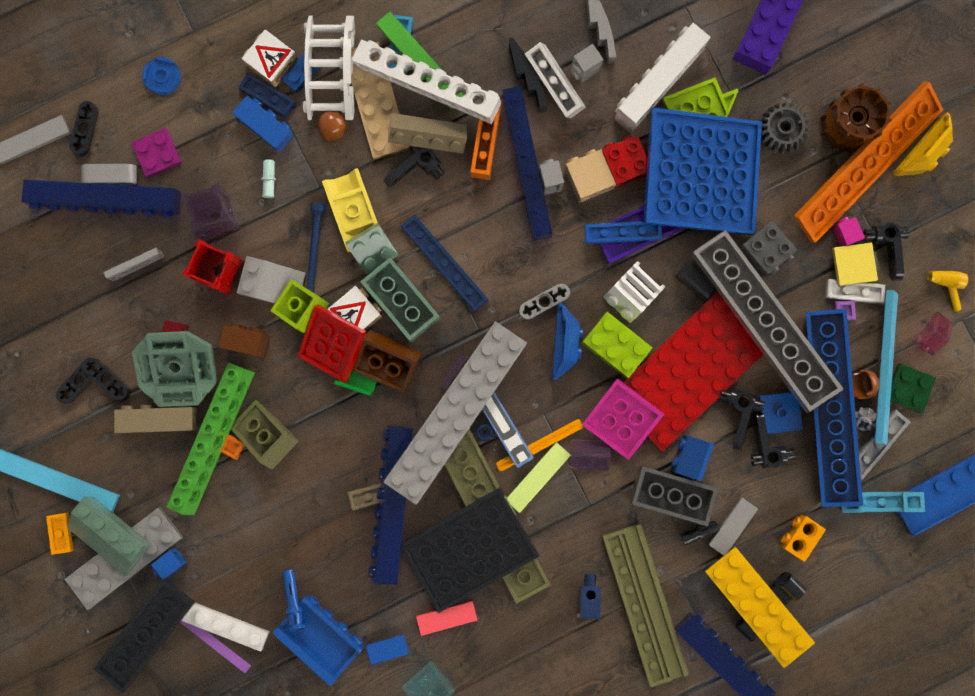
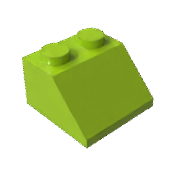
[270,279,329,333]

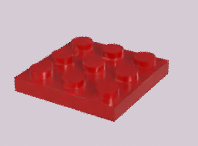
[297,305,366,383]

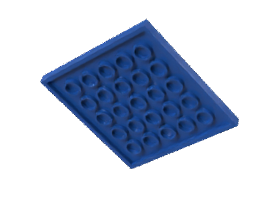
[643,107,762,235]

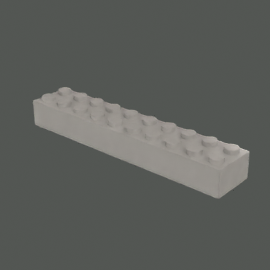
[693,230,843,413]
[384,321,527,505]

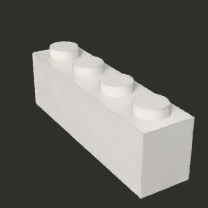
[525,42,586,118]

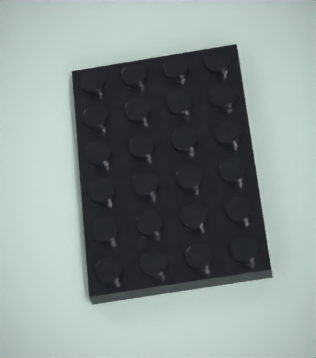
[400,487,540,613]

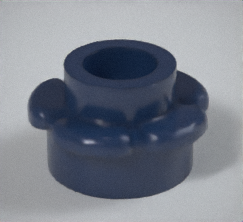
[475,423,494,442]

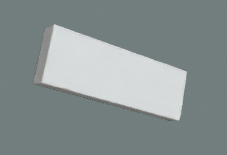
[825,279,885,304]

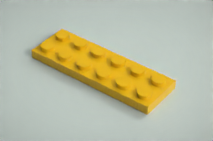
[705,547,815,668]

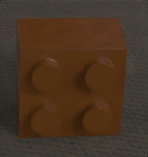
[219,322,270,359]

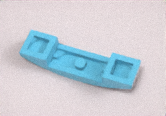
[842,492,925,513]

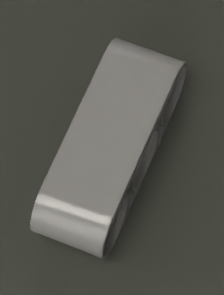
[81,164,137,187]

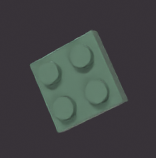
[345,223,399,274]

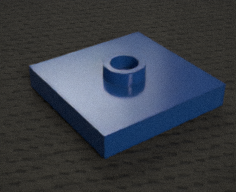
[758,392,803,434]

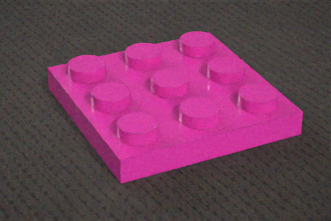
[582,379,664,460]

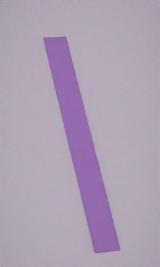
[180,621,251,673]

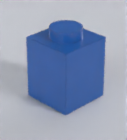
[151,548,187,580]

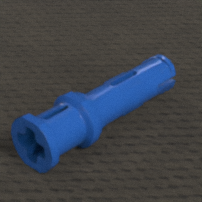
[282,570,306,632]

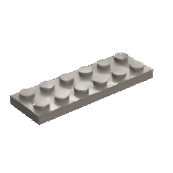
[65,507,183,610]

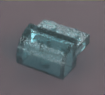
[402,661,456,696]

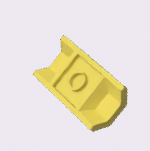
[322,168,378,252]

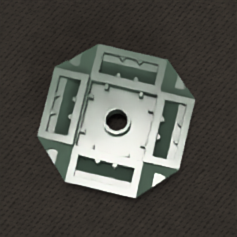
[132,331,218,407]

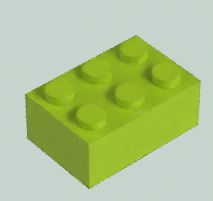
[581,312,652,379]

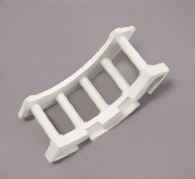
[303,16,356,120]

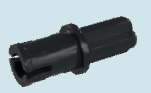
[680,521,720,546]

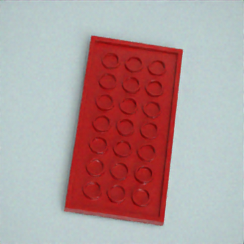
[623,291,763,452]

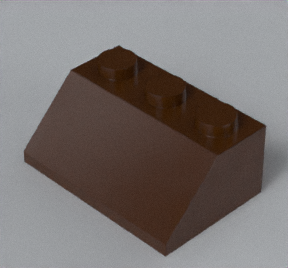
[352,330,422,393]

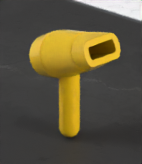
[927,271,968,312]

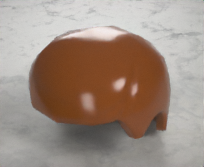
[318,111,347,141]
[852,370,879,399]

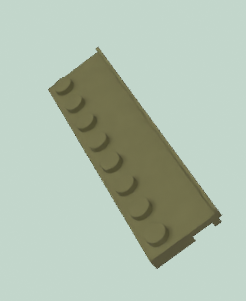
[602,523,689,688]

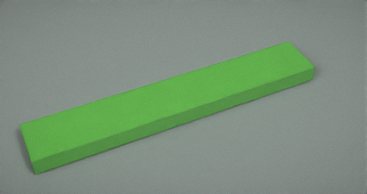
[376,12,465,110]

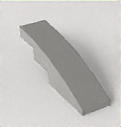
[586,0,616,64]

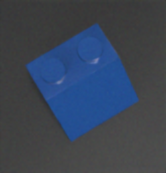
[671,435,714,481]

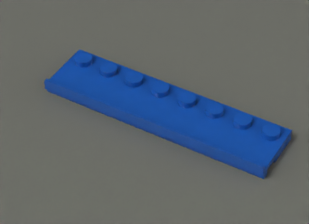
[897,453,975,536]

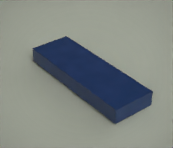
[238,73,296,119]

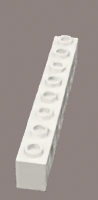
[352,39,501,124]

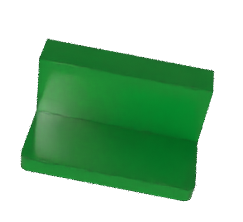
[333,371,377,396]

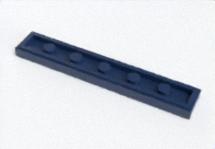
[400,214,489,313]

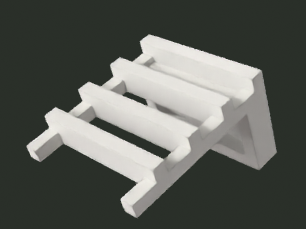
[603,261,665,323]

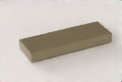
[347,482,403,511]

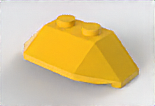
[892,113,953,176]

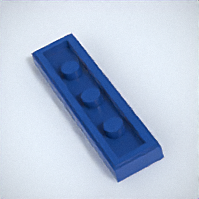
[584,221,662,244]

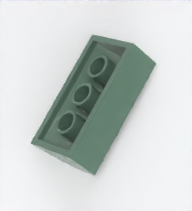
[67,497,152,576]

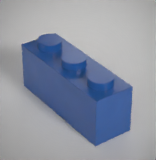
[232,96,294,153]

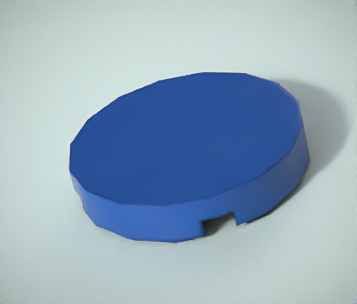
[142,57,181,95]

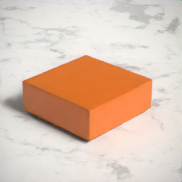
[221,434,245,460]

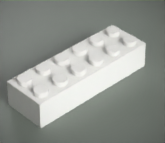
[614,23,711,133]

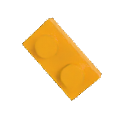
[46,512,74,555]

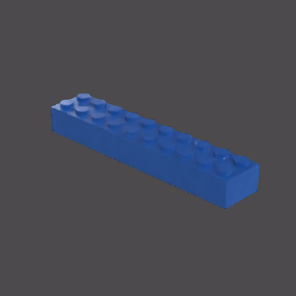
[806,309,863,507]

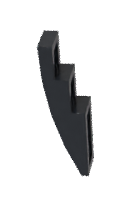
[508,37,548,113]

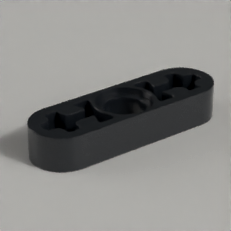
[69,101,99,156]

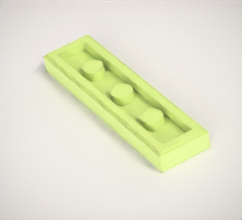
[507,442,571,513]

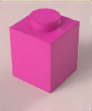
[832,216,865,247]

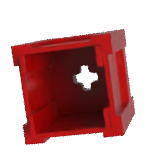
[182,239,245,296]

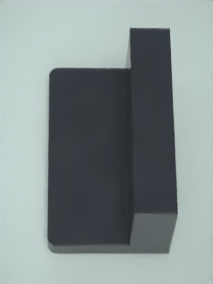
[675,262,715,301]

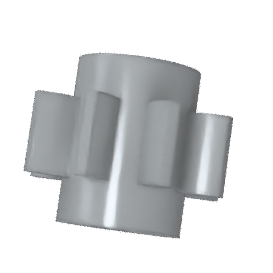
[855,407,877,431]

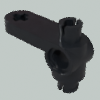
[384,146,445,187]
[863,223,909,281]
[720,389,766,451]
[750,411,796,469]

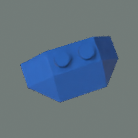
[552,303,583,381]

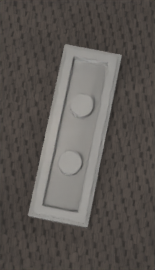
[103,248,164,281]
[708,497,758,556]

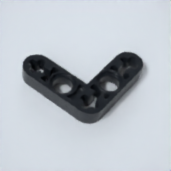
[56,357,131,403]

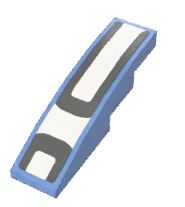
[482,392,534,468]

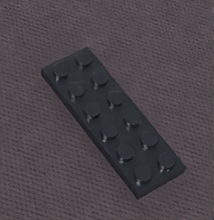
[93,578,196,693]

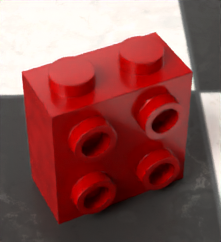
[602,135,648,188]

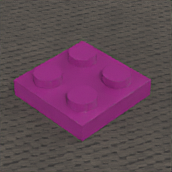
[131,128,182,178]

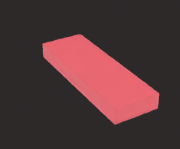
[416,600,478,636]

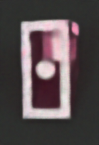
[917,312,953,356]

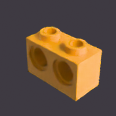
[780,515,826,562]

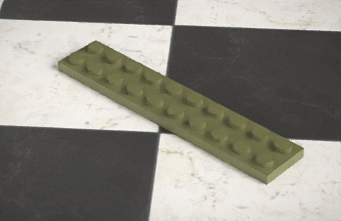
[444,429,551,604]

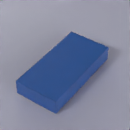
[366,634,409,665]

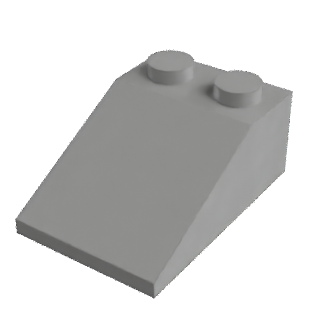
[237,256,306,304]

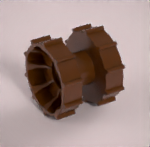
[820,83,892,153]

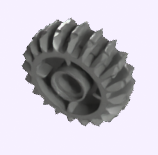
[759,102,810,154]

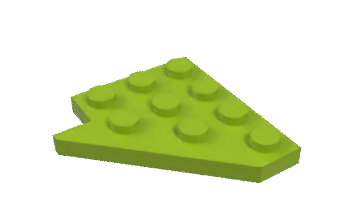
[662,77,738,117]

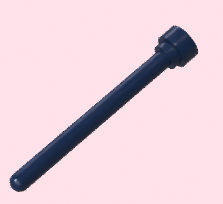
[306,203,326,292]

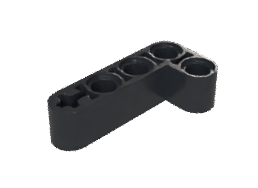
[735,571,807,642]

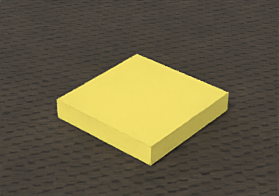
[832,243,878,286]

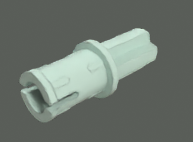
[261,160,276,198]

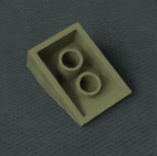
[231,400,299,469]

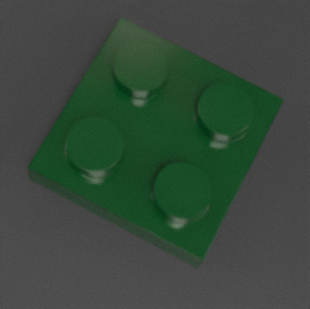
[890,364,936,413]

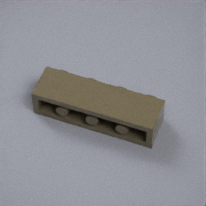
[388,113,467,153]
[114,405,198,433]

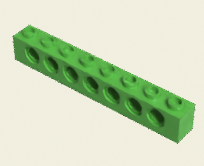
[167,362,255,515]

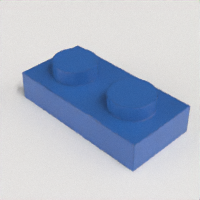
[281,52,319,93]

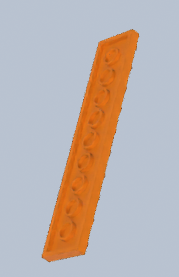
[794,81,943,243]

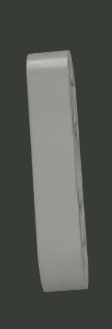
[519,284,570,320]

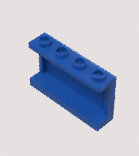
[272,594,364,687]

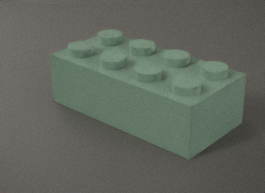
[360,257,441,343]

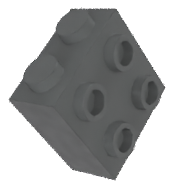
[739,221,797,277]

